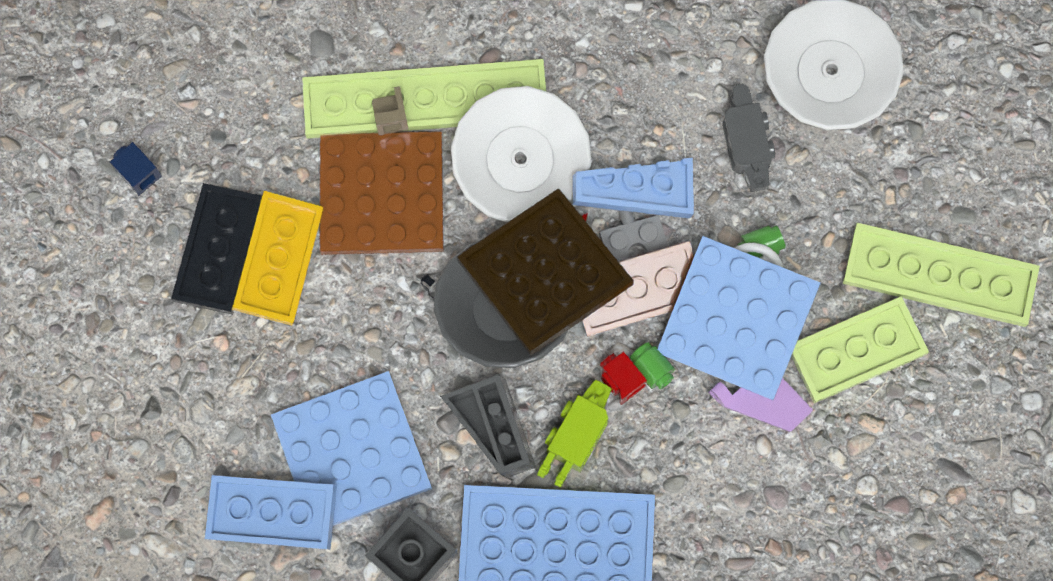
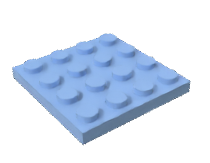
[658,236,821,400]
[271,371,432,526]

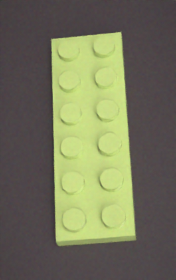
[842,223,1040,327]

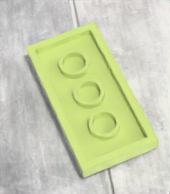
[792,296,929,403]

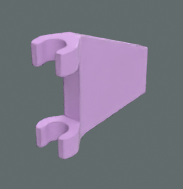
[708,378,813,432]

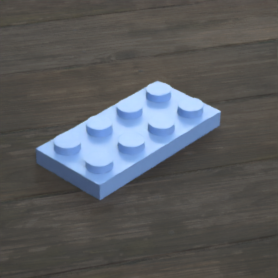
[205,475,337,550]

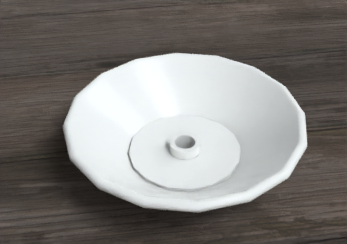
[764,0,904,130]
[451,86,592,222]

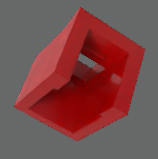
[600,351,647,405]

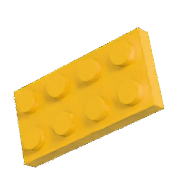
[232,191,324,326]

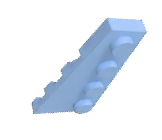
[573,157,694,218]

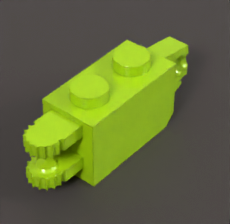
[537,380,612,488]

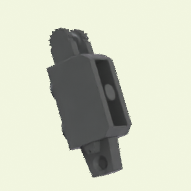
[722,83,775,192]

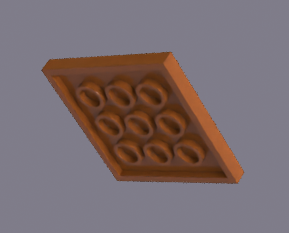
[320,132,444,255]

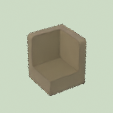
[372,86,408,135]

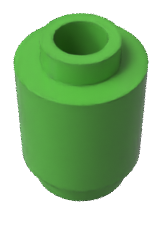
[630,342,675,390]

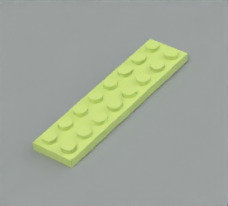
[302,59,546,139]

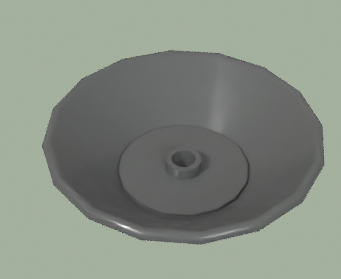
[434,240,568,368]

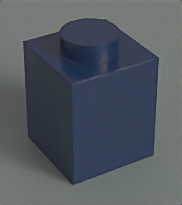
[109,142,162,196]

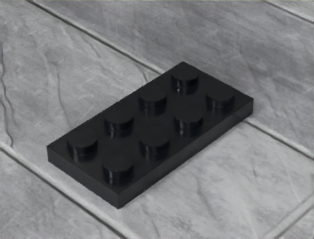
[171,183,262,315]

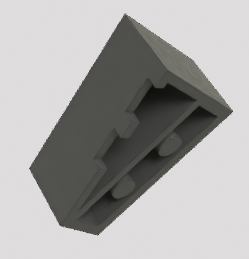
[440,374,536,478]

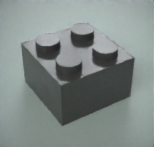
[365,507,458,581]

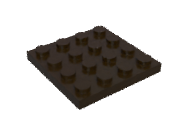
[457,188,634,356]

